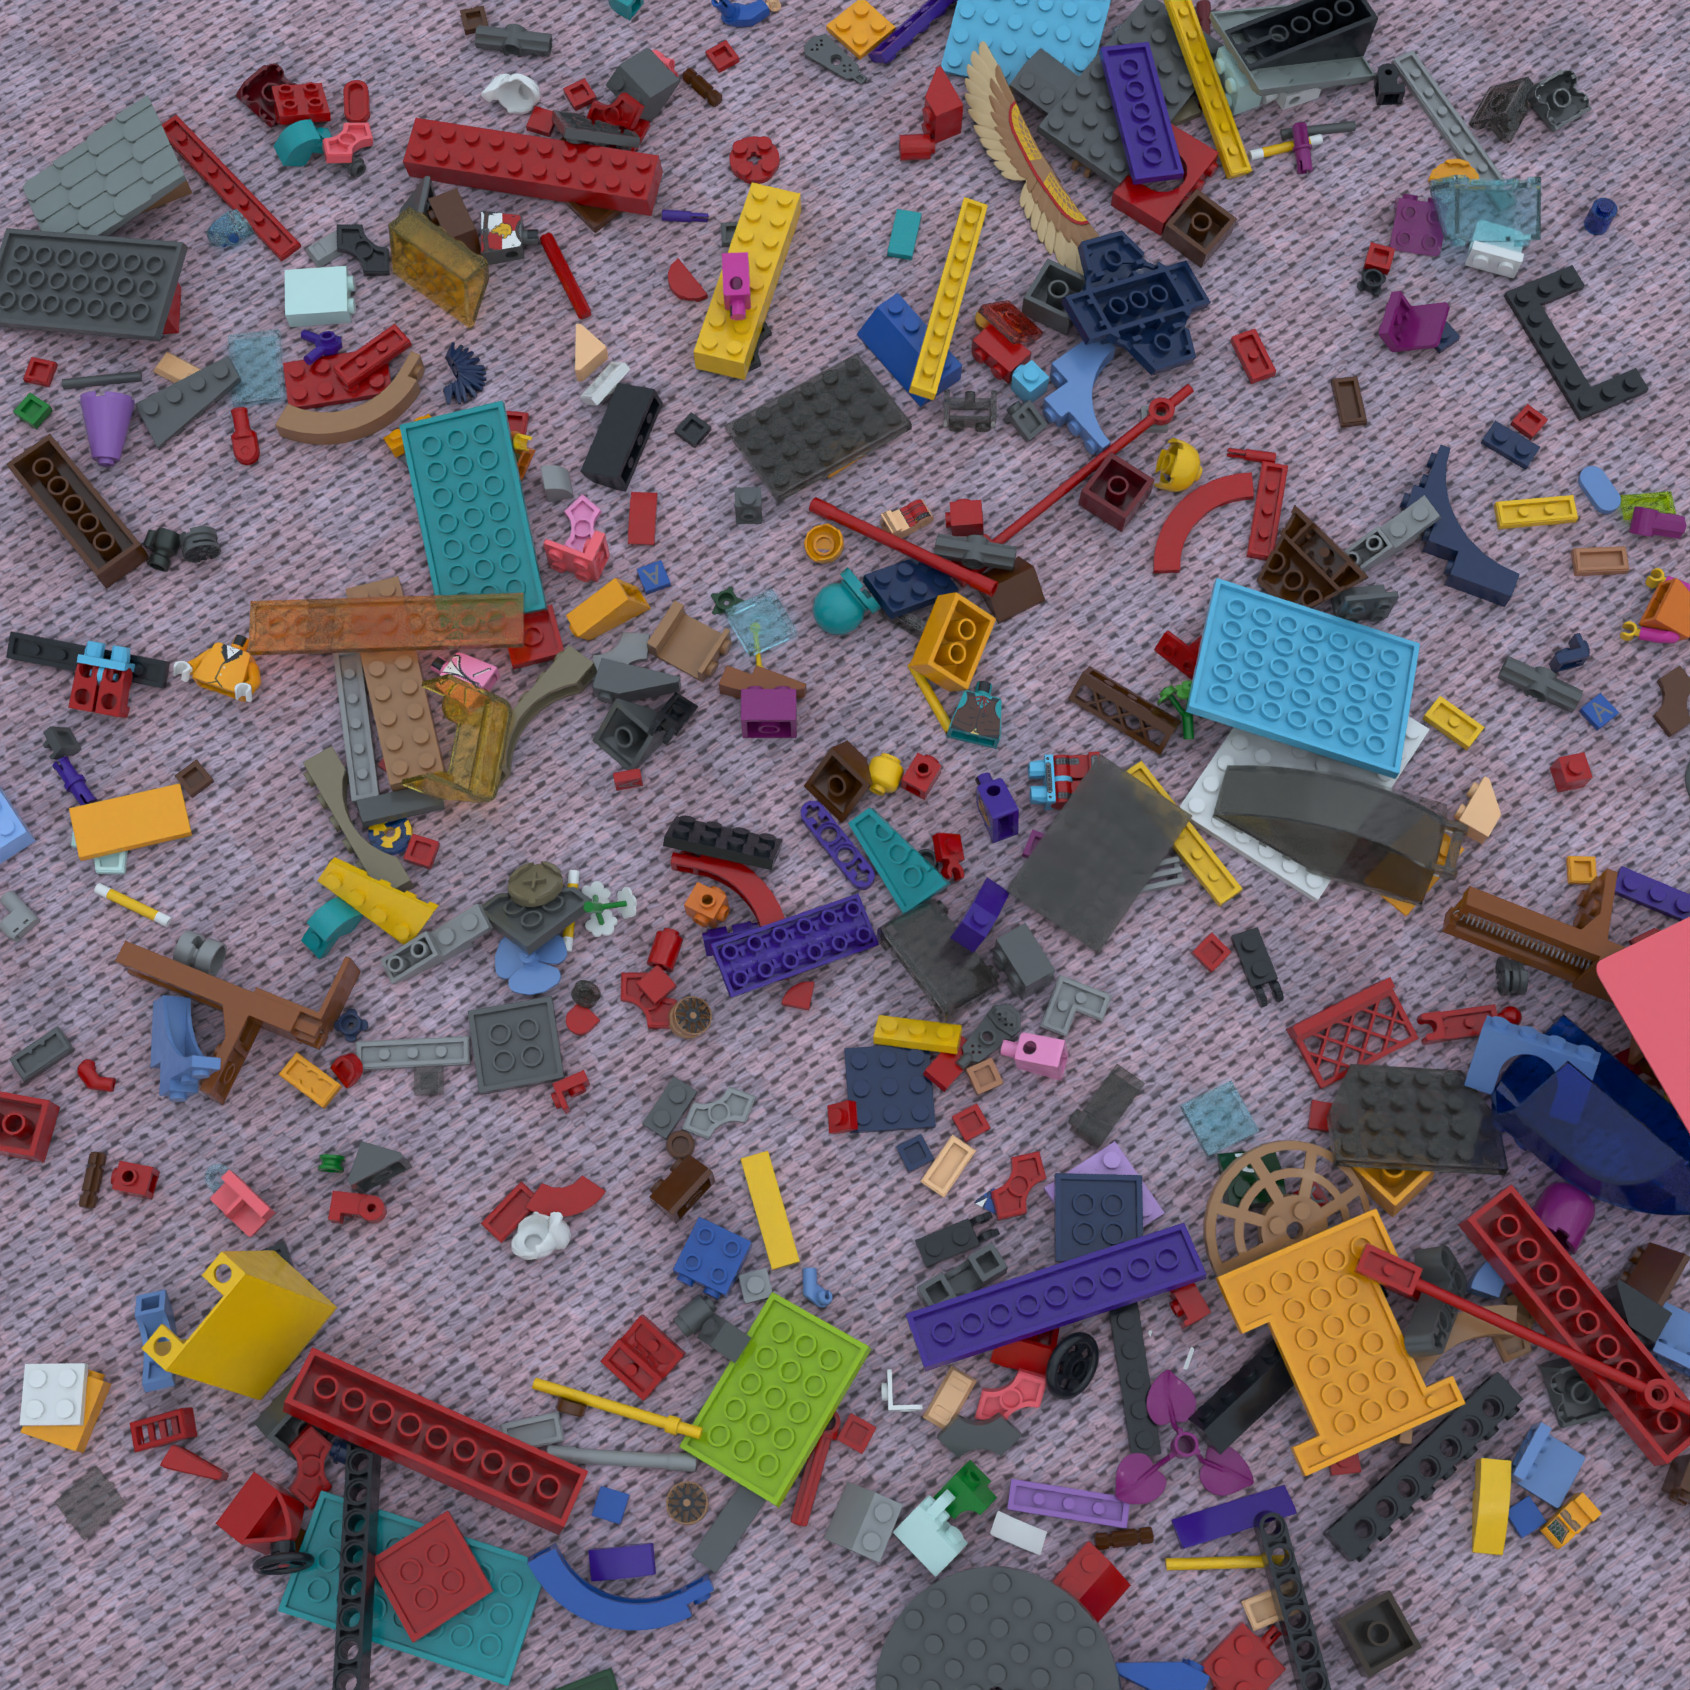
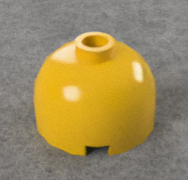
[1154,438,1202,493]

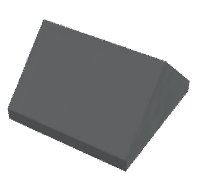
[348,1141,412,1194]

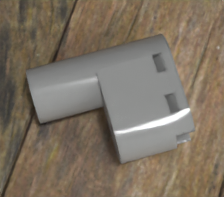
[0,891,40,943]

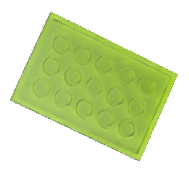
[679,1292,872,1508]

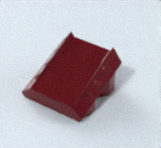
[235,63,296,128]

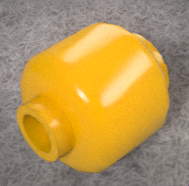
[868,753,904,796]

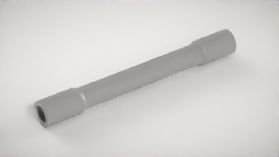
[547,1445,697,1472]

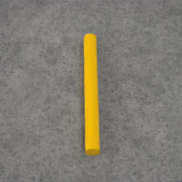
[1165,1555,1284,1571]

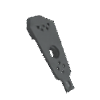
[804,34,867,85]
[955,1004,1021,1070]

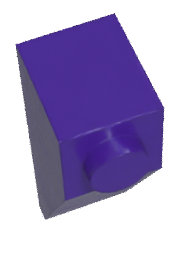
[950,877,1010,953]

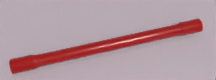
[809,497,998,597]

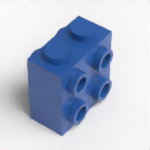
[673,1217,752,1300]

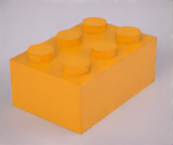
[909,592,996,692]

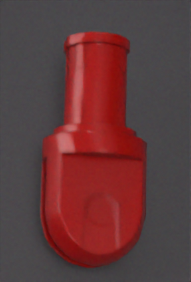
[231,407,260,465]

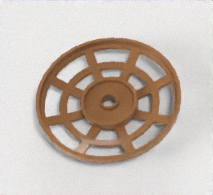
[1203,1140,1370,1277]

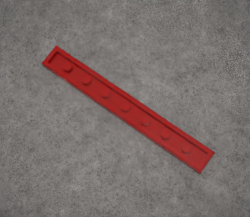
[162,115,301,262]

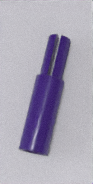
[662,209,709,223]

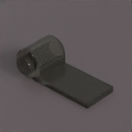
[1068,1064,1145,1150]

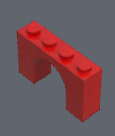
[1111,124,1219,236]

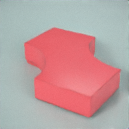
[322,123,373,163]
[975,1368,1046,1421]

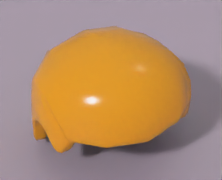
[804,523,844,564]

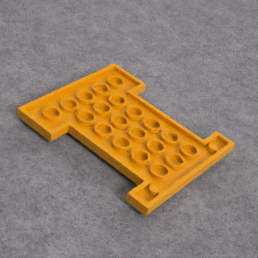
[1215,1208,1466,1476]

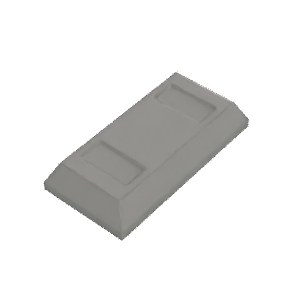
[305,230,344,268]
[500,1411,564,1447]

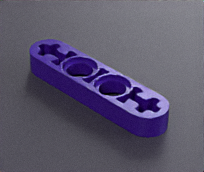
[800,801,875,890]

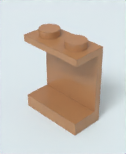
[647,601,732,682]

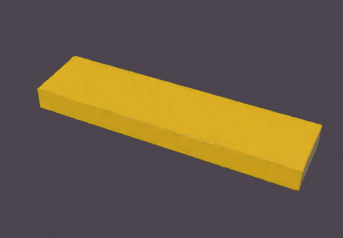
[741,1151,800,1271]

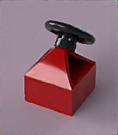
[215,1472,315,1575]

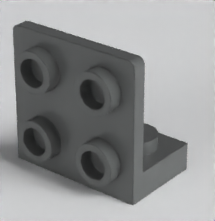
[1331,584,1399,623]

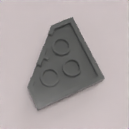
[552,110,640,151]
[482,887,592,955]

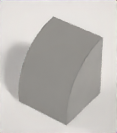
[541,465,574,502]

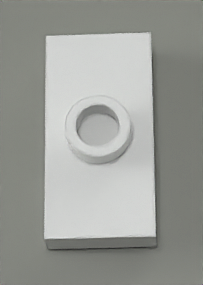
[580,362,630,406]

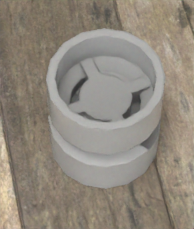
[173,930,227,976]

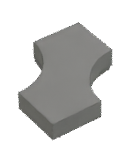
[591,632,650,683]
[682,1087,756,1140]

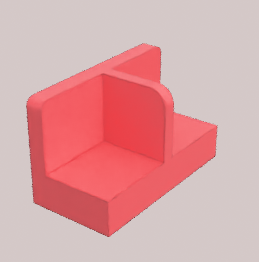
[210,1169,276,1237]

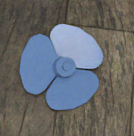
[495,934,568,995]

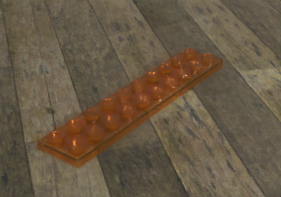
[248,593,525,655]

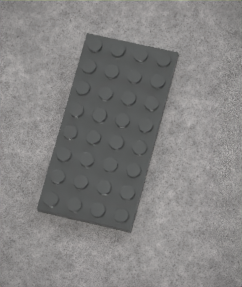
[1036,0,1224,187]
[0,228,188,342]

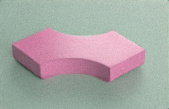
[564,494,602,552]

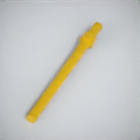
[532,1378,703,1440]

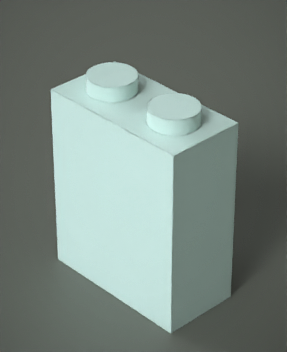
[284,266,356,327]

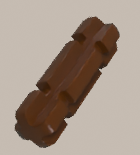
[682,67,723,107]
[79,1152,107,1209]
[1094,1527,1154,1550]

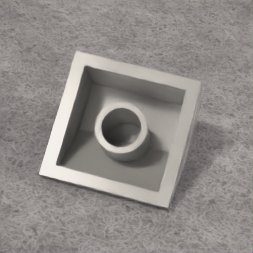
[824,1482,903,1563]

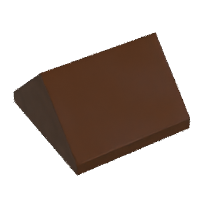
[979,556,1045,624]

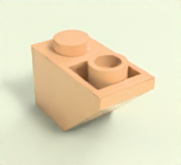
[1453,776,1501,844]

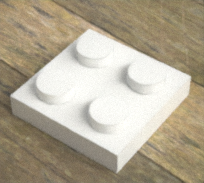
[20,1363,88,1426]

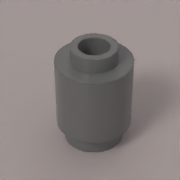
[673,1294,717,1337]

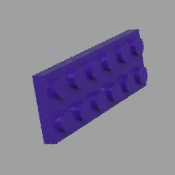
[1099,42,1184,185]

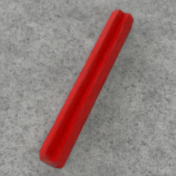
[540,233,591,320]

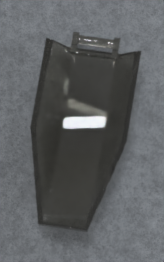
[1212,765,1469,906]

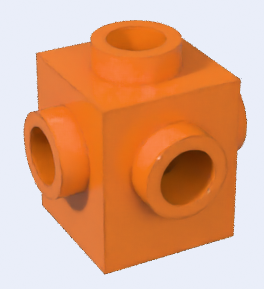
[684,882,730,929]

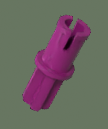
[1292,122,1313,174]

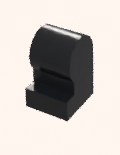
[1374,63,1405,105]

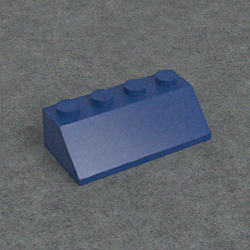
[857,293,962,407]

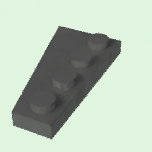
[135,356,242,450]

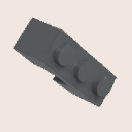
[917,1242,1008,1307]

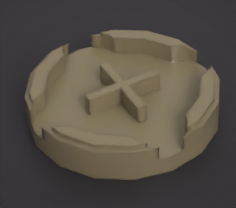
[507,861,564,907]

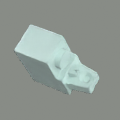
[893,1489,968,1577]

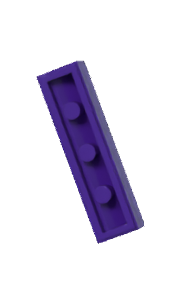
[1171,1485,1297,1549]

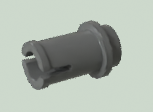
[340,155,366,177]

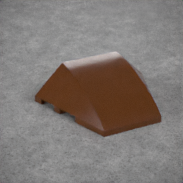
[1256,505,1369,608]

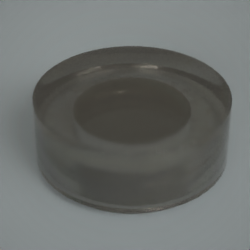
[571,980,601,1008]

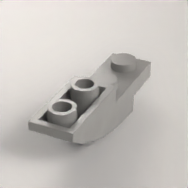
[1344,495,1441,572]
[380,904,493,984]

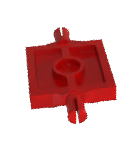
[1200,1622,1286,1690]

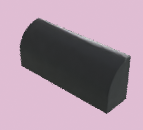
[580,383,663,492]

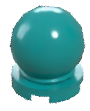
[812,567,881,635]

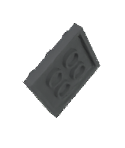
[468,996,565,1095]

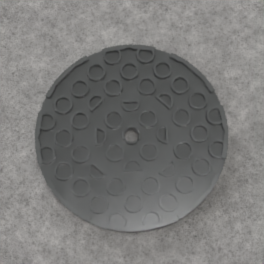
[876,1566,1122,1690]

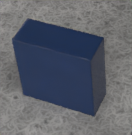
[896,1134,934,1173]

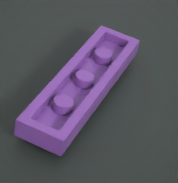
[1007,1479,1130,1529]

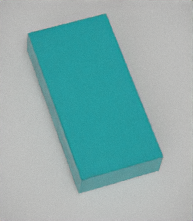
[887,209,922,260]

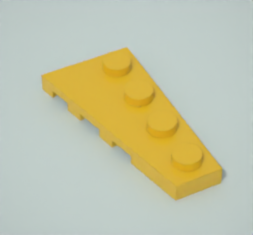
[317,857,439,945]

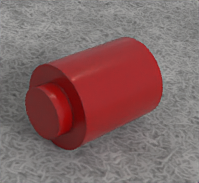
[899,133,935,161]
[647,928,683,972]

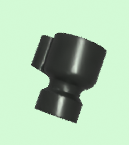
[143,528,181,572]

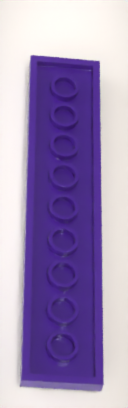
[906,1223,1207,1372]

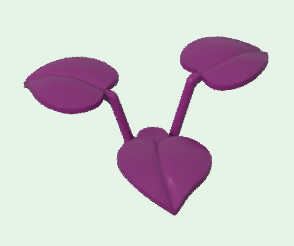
[1115,1370,1254,1505]

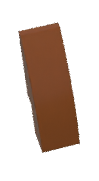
[719,665,807,699]

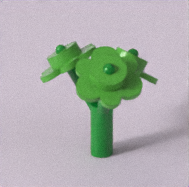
[1157,680,1194,739]

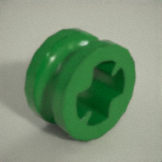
[318,1154,345,1173]

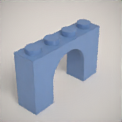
[1464,1015,1601,1124]

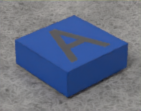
[636,560,671,595]
[1579,693,1619,731]

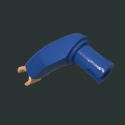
[711,0,781,27]

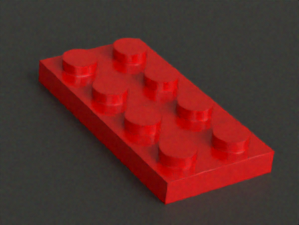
[283,351,391,410]

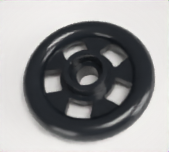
[1045,1332,1099,1400]

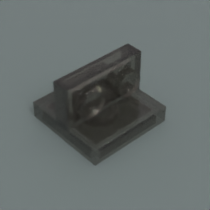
[1469,77,1534,144]

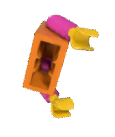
[1619,568,1690,644]

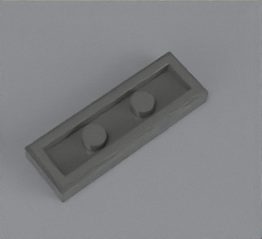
[356,782,445,828]
[691,1485,767,1573]

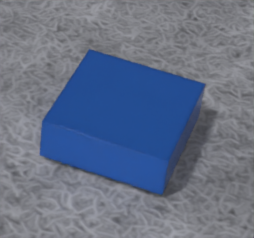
[591,1486,630,1525]
[1508,1496,1547,1538]

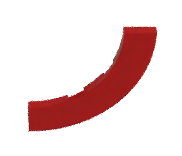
[1153,472,1254,574]

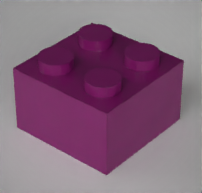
[741,686,797,738]

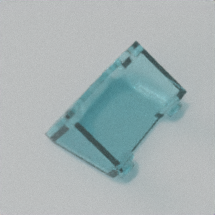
[1430,175,1541,247]

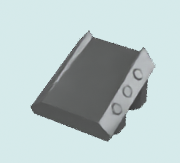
[1522,70,1592,132]
[1539,1357,1611,1428]

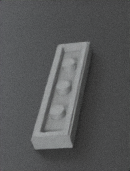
[356,1036,471,1070]

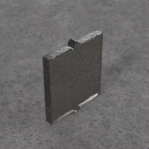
[54,1466,127,1540]

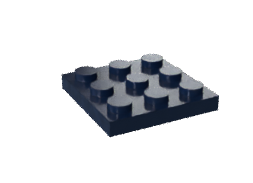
[844,1046,936,1134]
[1054,1173,1143,1263]

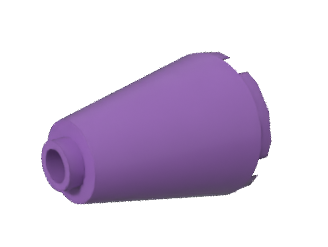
[80,391,135,467]

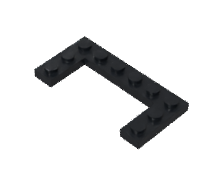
[1504,265,1649,421]

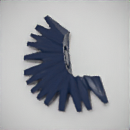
[443,342,487,405]

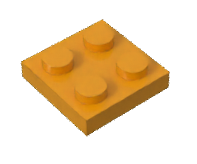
[826,0,896,60]

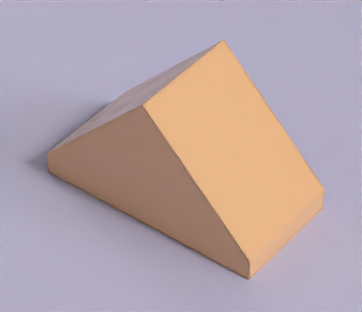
[575,324,609,382]

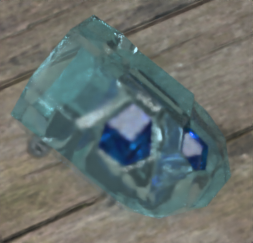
[207,209,254,247]

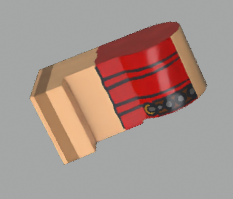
[880,499,934,538]

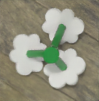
[582,881,637,937]

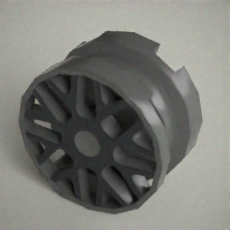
[179,526,221,563]
[1495,957,1528,996]

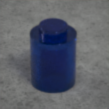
[1584,198,1618,235]

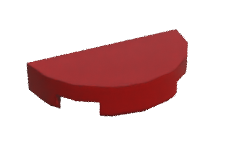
[668,258,708,302]

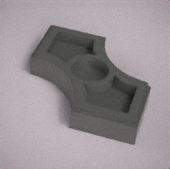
[937,1413,1022,1458]

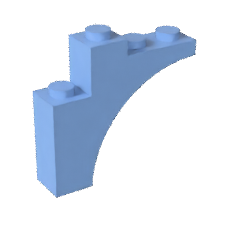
[1042,341,1116,456]
[150,995,221,1102]

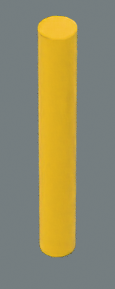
[907,663,951,733]

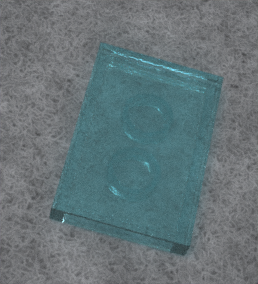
[228,329,286,407]

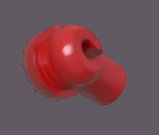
[77,1059,116,1092]

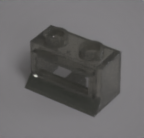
[943,389,997,432]

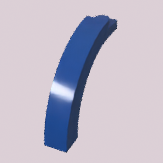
[527,1543,714,1630]

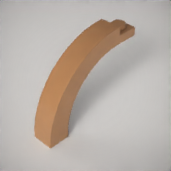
[275,351,425,445]
[1394,1305,1517,1446]

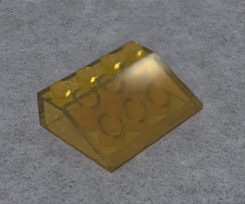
[388,206,489,329]

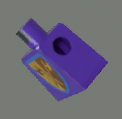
[975,773,1019,843]

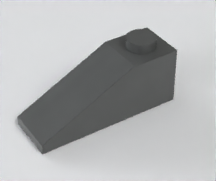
[592,658,682,704]

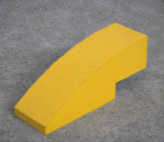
[1472,1458,1512,1555]

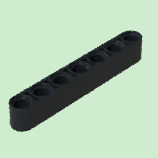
[1253,1510,1331,1690]

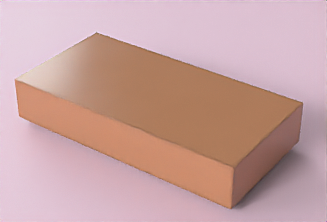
[1571,546,1630,576]

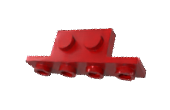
[1154,630,1202,680]

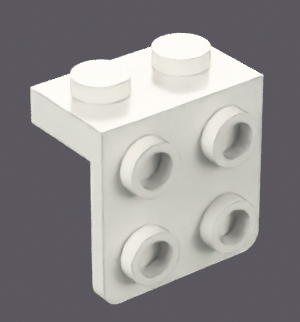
[1464,221,1525,279]

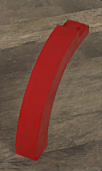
[670,851,789,980]

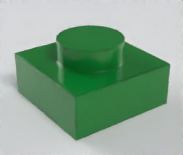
[13,393,53,430]

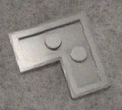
[1039,975,1112,1038]

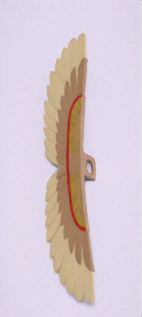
[964,41,1100,276]

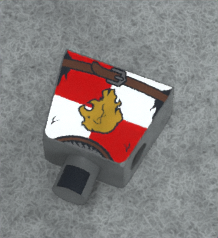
[481,211,539,265]

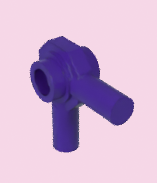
[301,329,343,365]

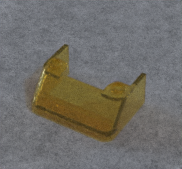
[402,674,512,803]

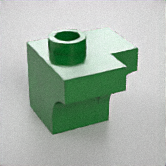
[933,1460,997,1519]

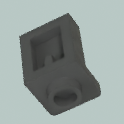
[1002,400,1048,442]

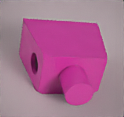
[722,252,751,320]

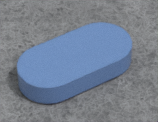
[1578,466,1621,514]

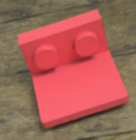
[543,530,610,582]

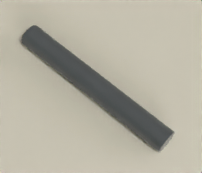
[1280,121,1356,139]
[62,371,142,389]

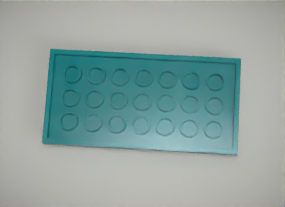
[399,401,548,633]
[278,1490,542,1686]

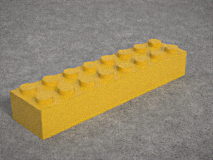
[694,183,801,380]

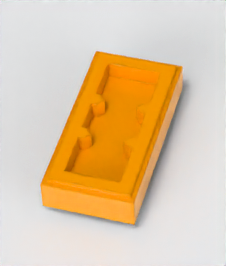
[278,1052,342,1109]

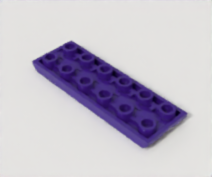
[709,893,879,998]

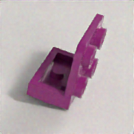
[1389,194,1450,256]
[1379,291,1450,352]

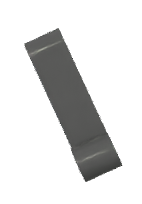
[1404,1245,1467,1358]

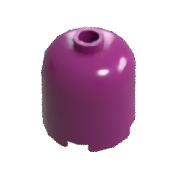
[1532,1182,1595,1255]

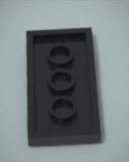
[663,815,783,870]

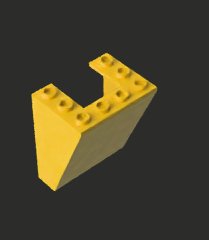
[141,1250,338,1400]

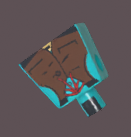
[946,681,1002,749]

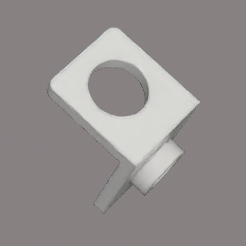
[881,1369,923,1412]

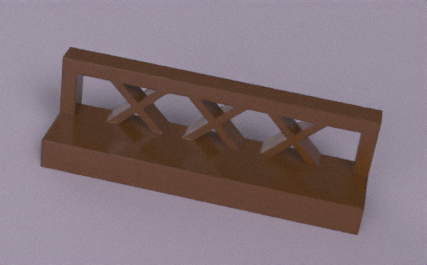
[1068,666,1182,755]

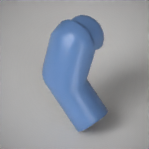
[802,1268,833,1308]

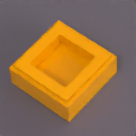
[1566,856,1597,885]

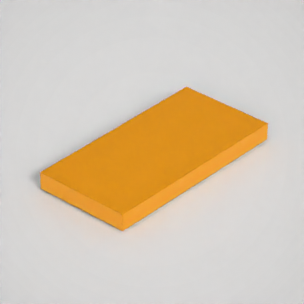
[69,783,192,861]

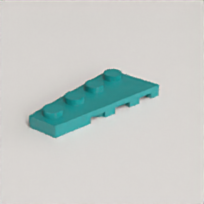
[848,807,951,915]

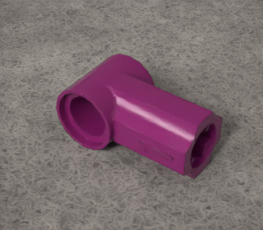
[1629,506,1687,539]

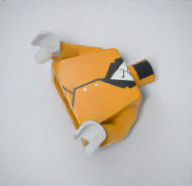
[173,635,262,702]

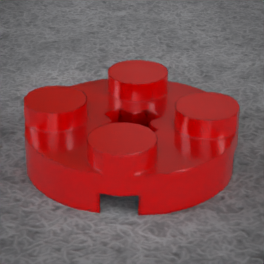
[729,136,780,184]

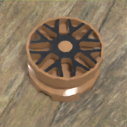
[668,996,712,1040]
[666,1481,709,1525]

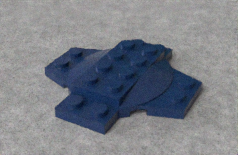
[1061,230,1211,376]

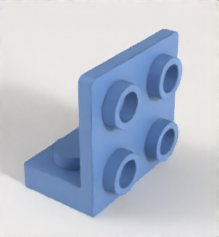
[1646,1302,1690,1378]
[1511,1422,1585,1508]

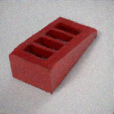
[130,1407,197,1453]
[160,1444,229,1481]

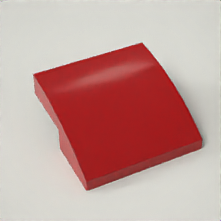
[600,1314,686,1401]

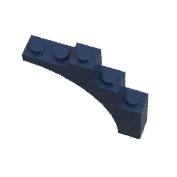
[1399,445,1520,607]

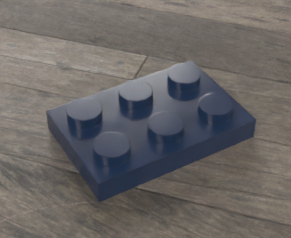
[862,558,959,619]

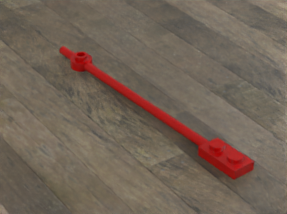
[951,384,1194,588]
[1354,1243,1690,1416]

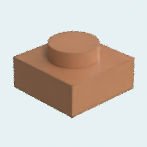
[965,1057,1004,1096]

